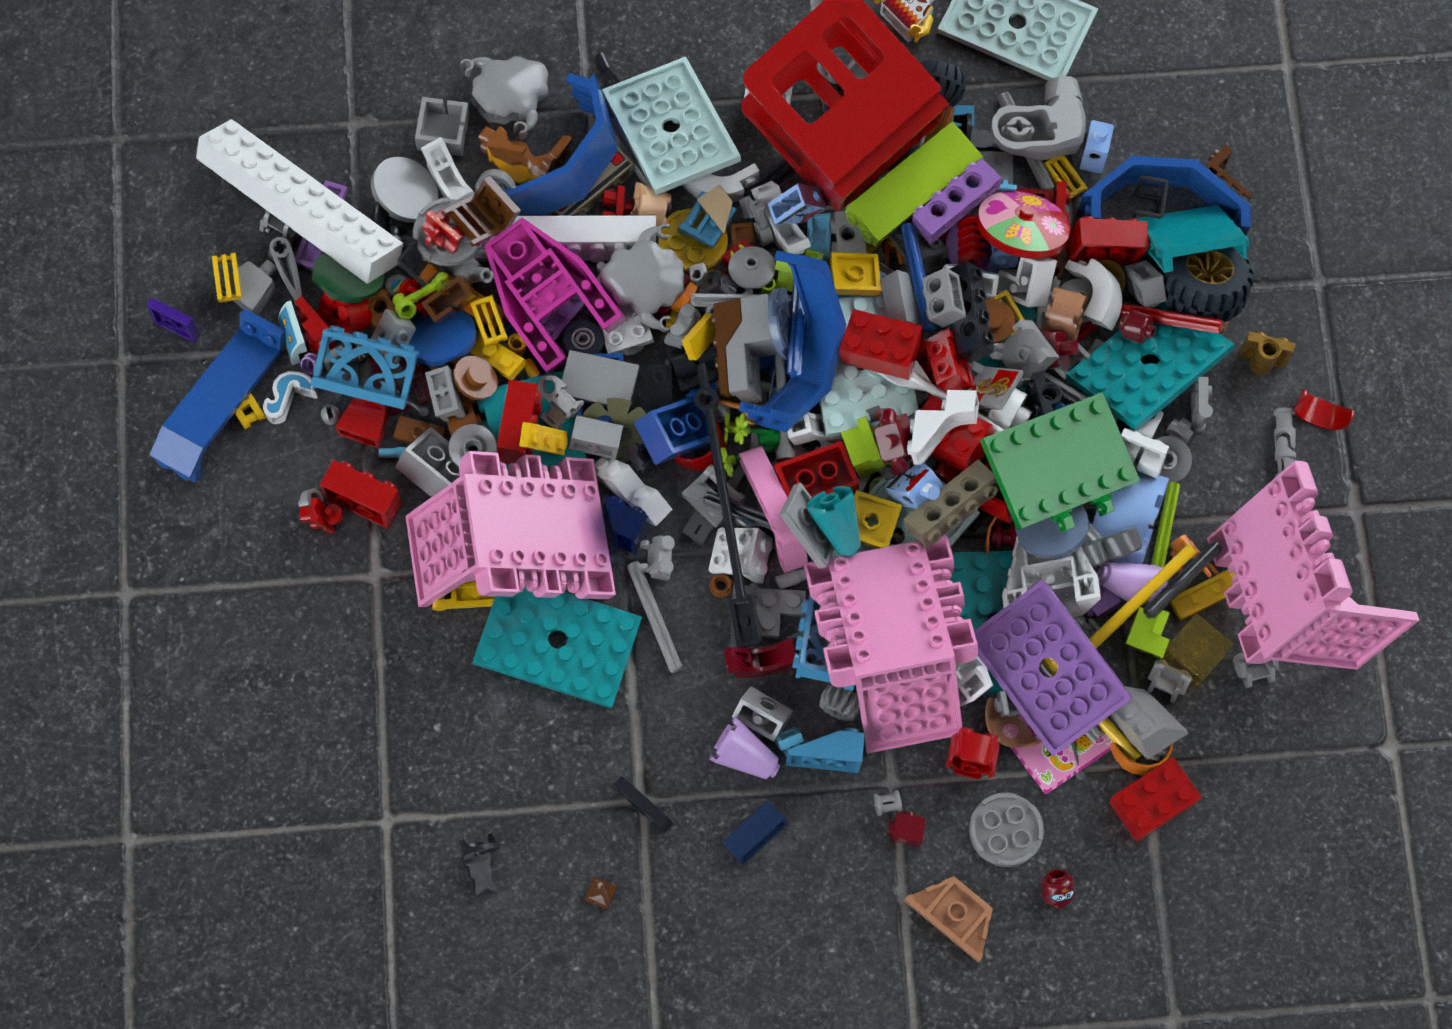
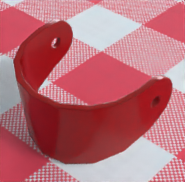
[1294,388,1354,430]
[672,421,727,471]

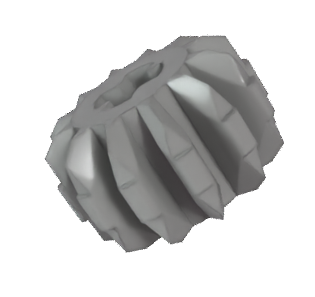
[819,685,860,722]

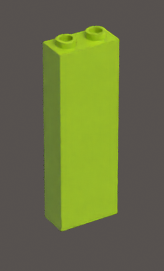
[845,121,983,247]

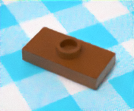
[393,416,446,444]

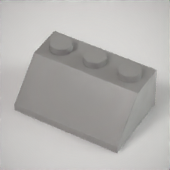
[395,427,460,497]
[1108,686,1188,760]

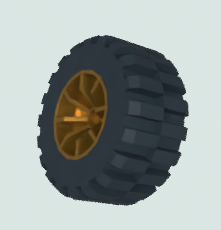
[1161,247,1254,322]

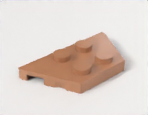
[904,876,993,963]

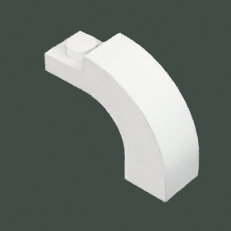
[421,137,474,201]
[682,163,759,202]
[1065,258,1122,331]

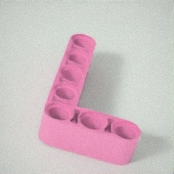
[738,446,808,573]

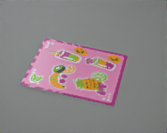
[1003,715,1114,794]

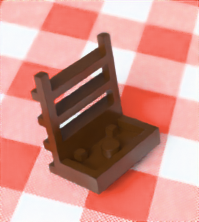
[1205,145,1254,200]
[441,176,521,247]

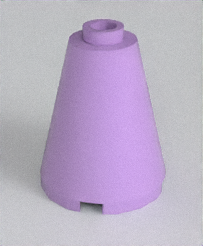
[1097,562,1167,608]
[709,718,780,779]

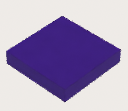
[146,297,200,343]

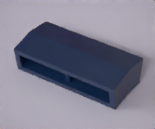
[722,800,788,865]

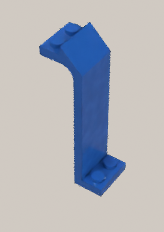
[149,309,285,483]

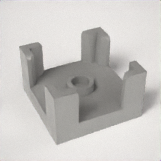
[989,320,1059,388]

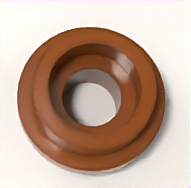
[709,574,733,598]

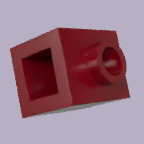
[888,811,926,847]

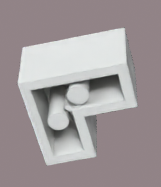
[997,257,1057,307]

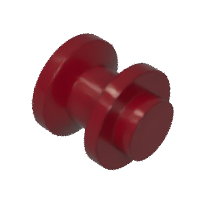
[991,525,1017,549]

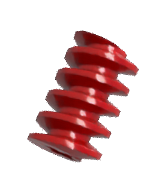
[957,215,988,267]

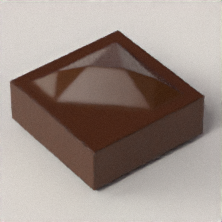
[584,877,617,910]

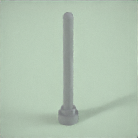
[775,354,795,463]

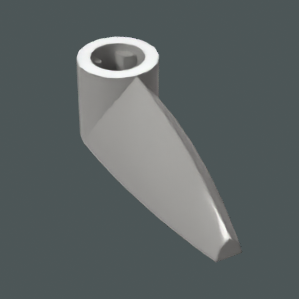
[268,237,302,301]

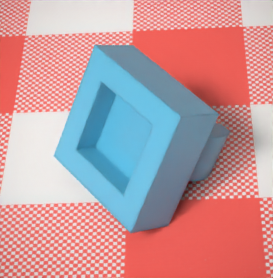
[775,727,804,757]

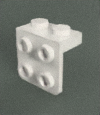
[709,528,773,584]

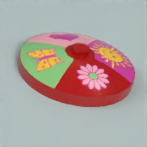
[976,191,1070,259]

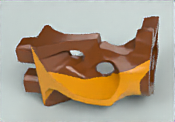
[479,126,572,185]

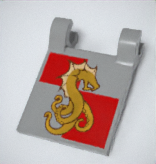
[968,361,1024,410]

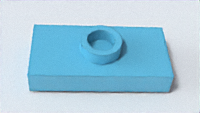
[807,213,831,260]

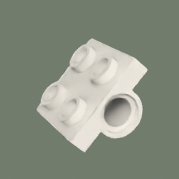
[599,305,654,356]
[1121,428,1169,479]

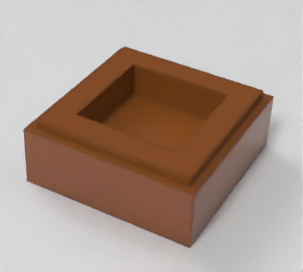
[729,222,756,248]

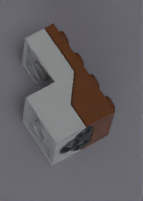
[711,294,778,404]

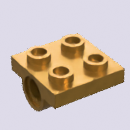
[1239,331,1296,376]

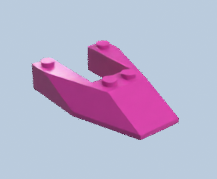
[484,217,627,374]

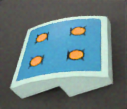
[278,301,307,365]

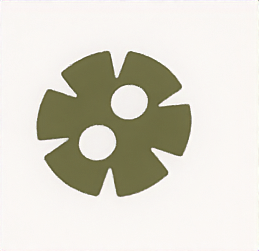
[582,398,646,459]

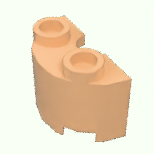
[630,182,671,230]

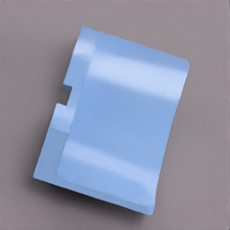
[1092,468,1169,564]

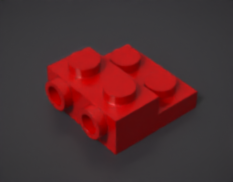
[294,296,336,354]

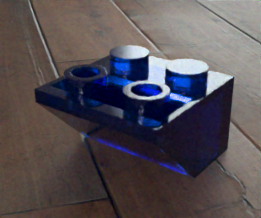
[603,495,649,555]

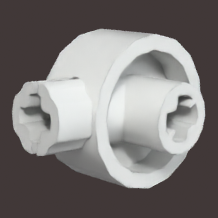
[980,388,1032,430]

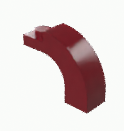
[724,637,811,678]

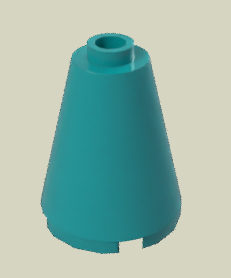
[807,486,861,557]

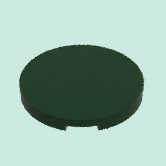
[312,253,384,303]

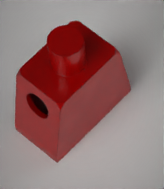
[336,397,389,449]

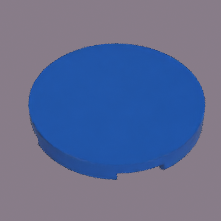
[409,309,477,366]

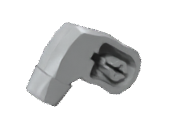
[990,76,1086,160]

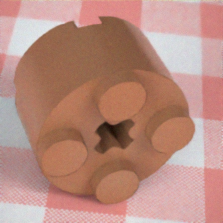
[1044,287,1088,340]

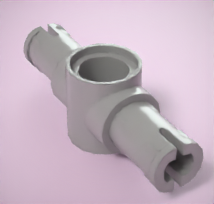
[444,258,494,285]

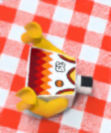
[874,0,935,43]

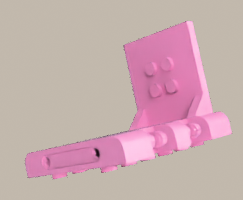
[405,451,616,607]
[1207,460,1420,670]
[804,535,978,754]

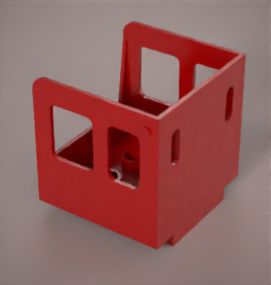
[742,0,949,211]

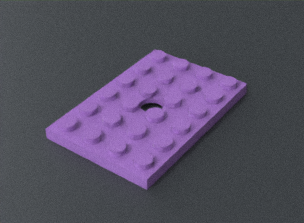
[974,579,1133,756]

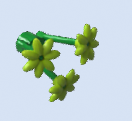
[721,413,780,477]

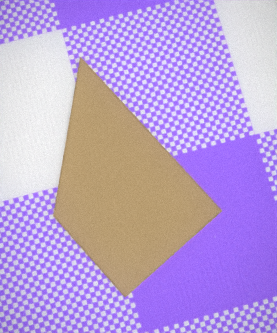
[697,185,733,234]

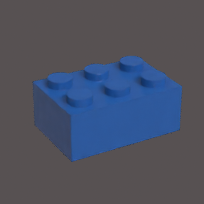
[634,396,710,465]

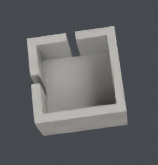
[415,97,470,156]

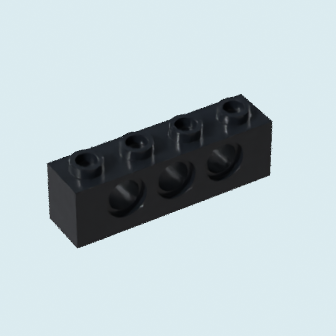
[949,261,995,362]

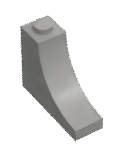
[880,270,922,326]

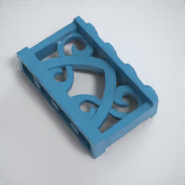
[310,326,419,410]
[792,595,855,691]

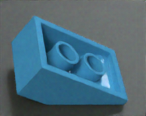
[786,728,865,773]

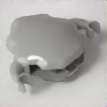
[460,56,549,140]
[599,224,684,332]

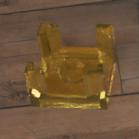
[1163,613,1234,687]

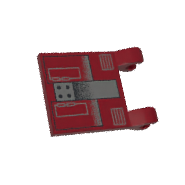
[367,356,432,416]

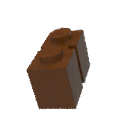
[421,275,479,324]

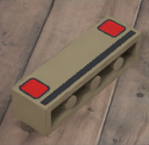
[553,146,635,216]

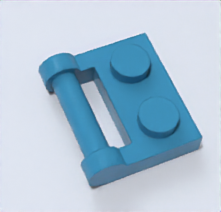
[677,191,736,249]

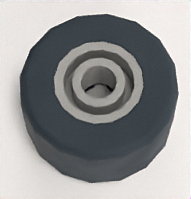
[562,320,605,358]

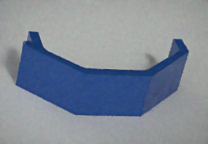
[501,73,618,216]
[1076,156,1251,235]
[739,250,847,432]

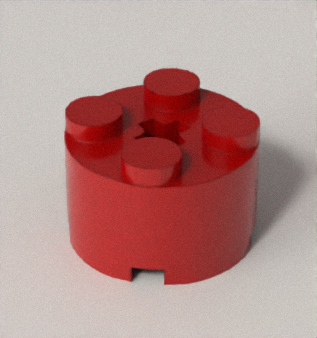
[316,292,372,334]
[946,728,1000,779]

